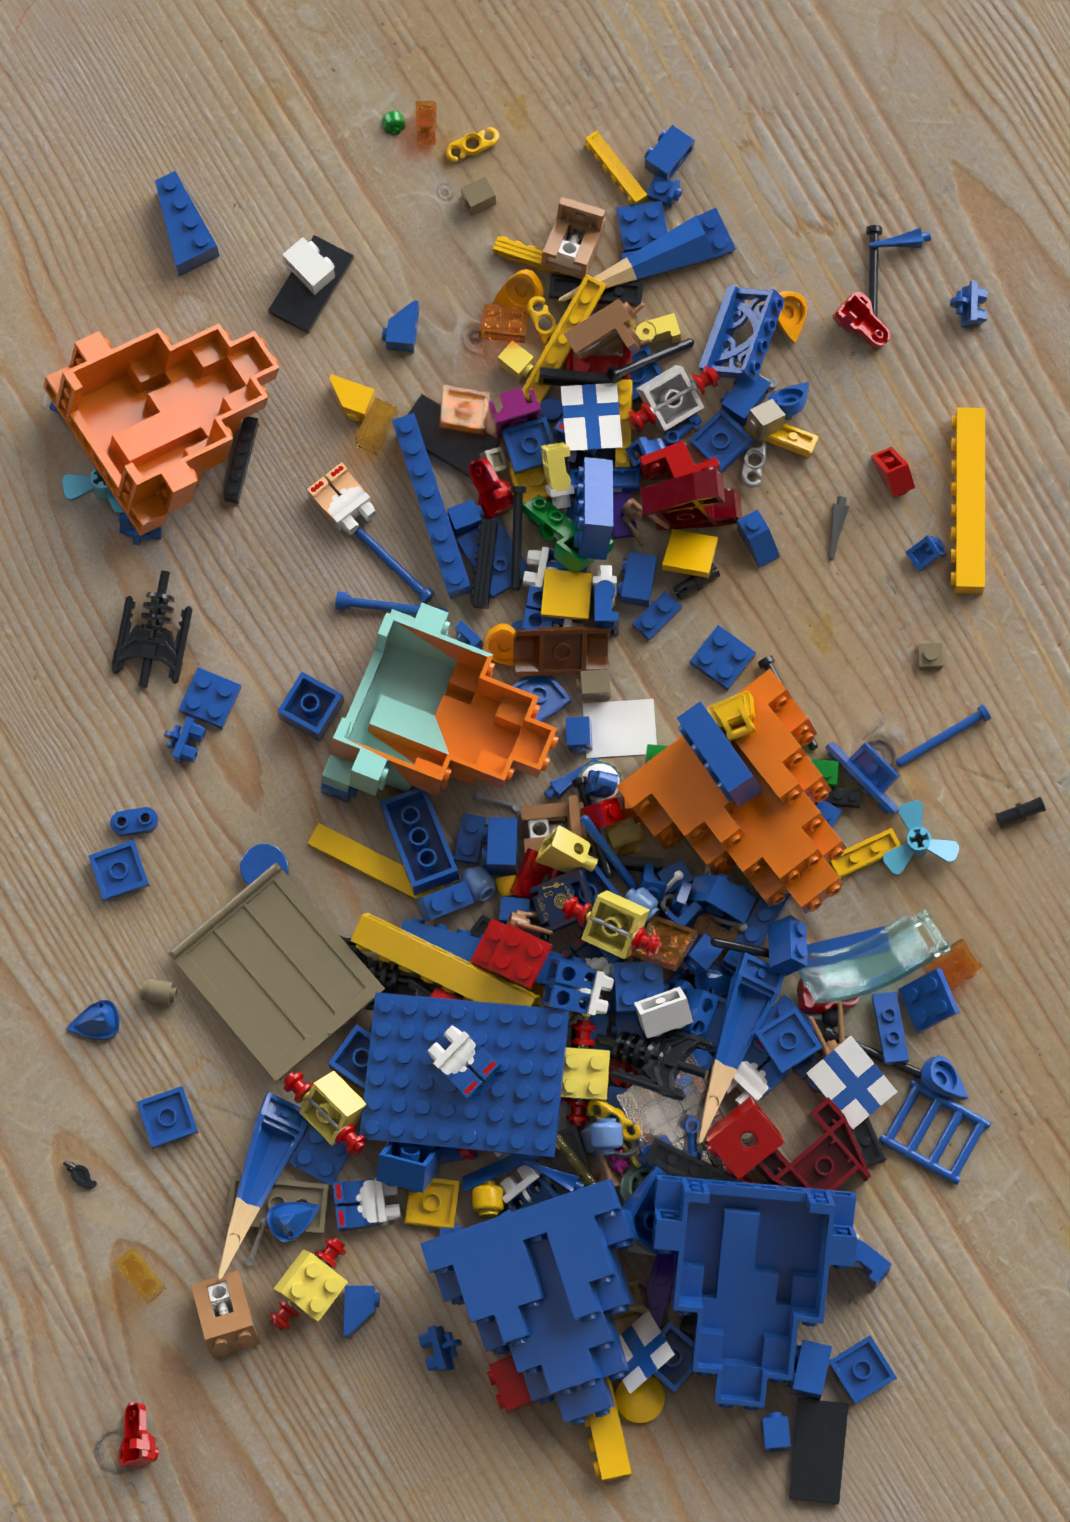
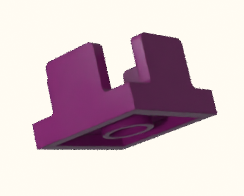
[488,388,542,438]

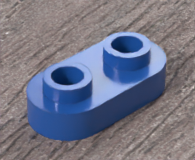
[110,807,159,836]

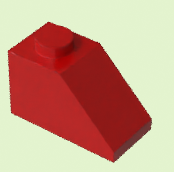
[871,447,915,497]
[581,795,626,829]

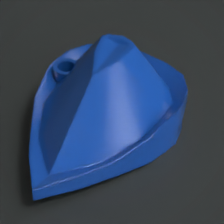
[768,382,809,420]
[694,961,735,997]
[66,1000,120,1040]
[921,1055,969,1099]
[267,1202,321,1243]

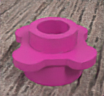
[609,1149,631,1174]

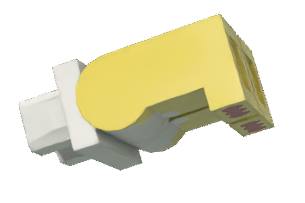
[540,442,575,509]

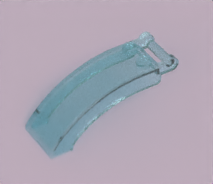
[797,910,952,1003]

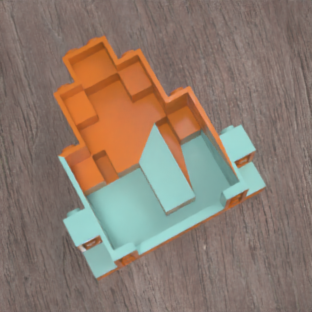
[321,603,559,796]

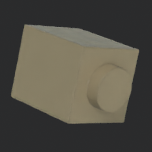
[459,177,496,216]
[746,399,786,440]
[576,669,611,700]

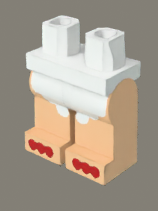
[307,462,376,535]

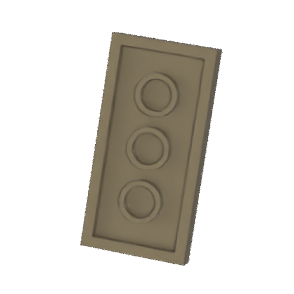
[226,1175,329,1234]

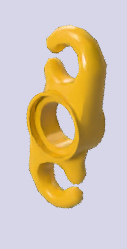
[446,127,499,162]
[527,296,557,348]
[587,1099,641,1141]

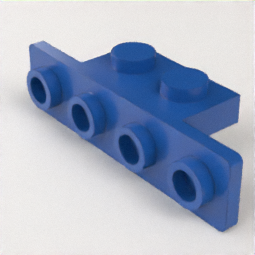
[825,742,900,815]

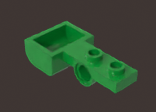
[523,495,614,573]

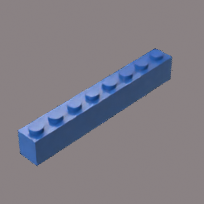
[392,413,472,600]
[723,800,842,972]
[401,918,592,989]

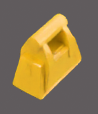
[707,691,756,742]

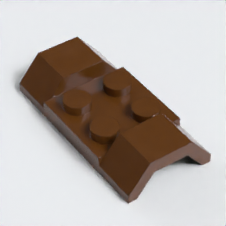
[513,626,611,676]

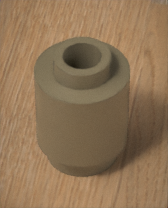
[141,979,178,1006]

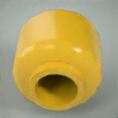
[472,1180,504,1218]

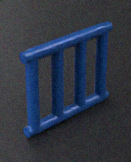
[879,1079,991,1185]

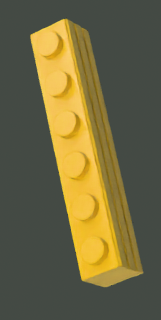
[585,130,647,205]
[493,236,566,275]
[615,380,633,468]

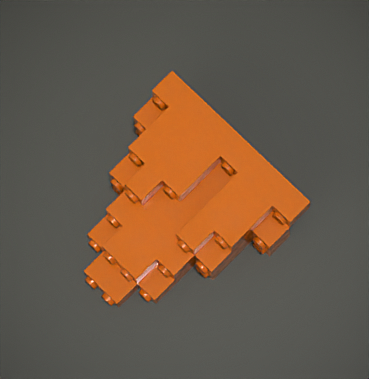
[43,324,280,536]
[617,669,846,914]

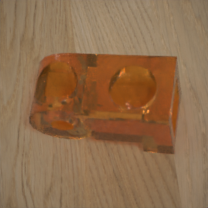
[415,101,437,145]
[693,915,740,955]

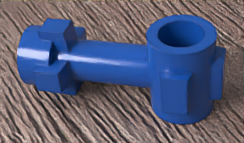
[664,413,702,446]
[681,1115,703,1160]

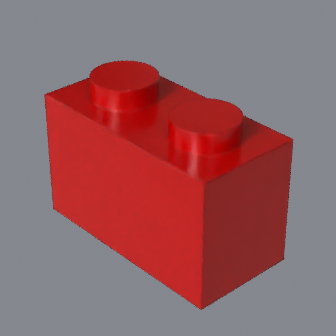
[487,1356,535,1413]

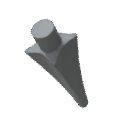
[829,496,849,560]

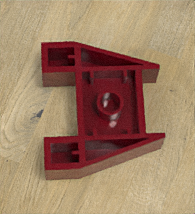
[641,467,742,531]
[755,1097,871,1191]

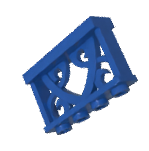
[698,285,784,381]

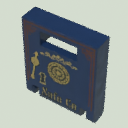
[529,868,595,935]

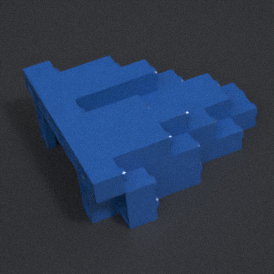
[652,1175,858,1410]
[420,1179,639,1426]

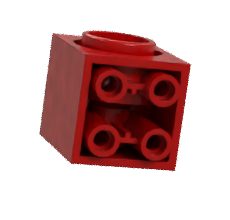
[705,1096,785,1180]

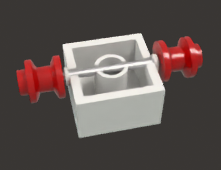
[627,365,720,432]

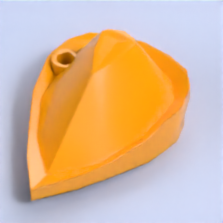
[492,269,544,309]
[777,291,807,344]
[482,623,515,667]

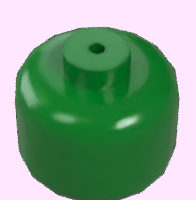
[382,111,406,135]

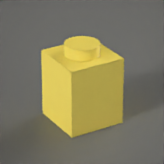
[498,340,534,382]

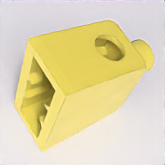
[536,826,598,873]

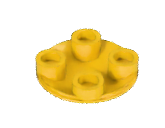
[615,1376,665,1423]

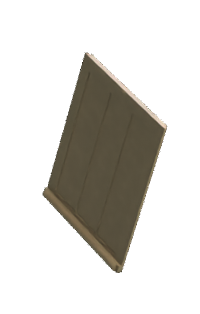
[168,863,385,1082]

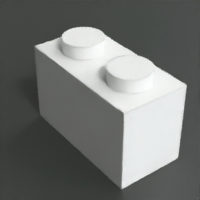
[282,237,335,295]
[634,987,693,1039]

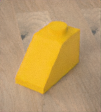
[329,374,376,422]

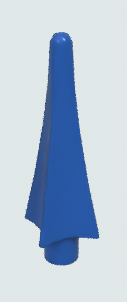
[869,227,931,248]
[544,758,599,800]
[522,1159,584,1192]

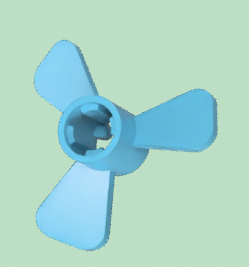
[62,468,125,514]
[883,800,959,875]

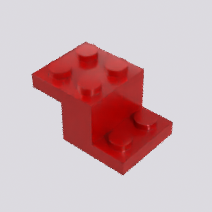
[640,440,720,481]
[470,918,553,990]

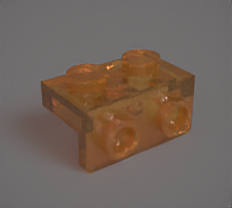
[922,939,982,991]

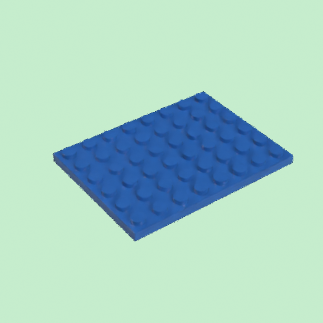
[360,992,570,1158]

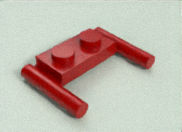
[564,342,632,380]

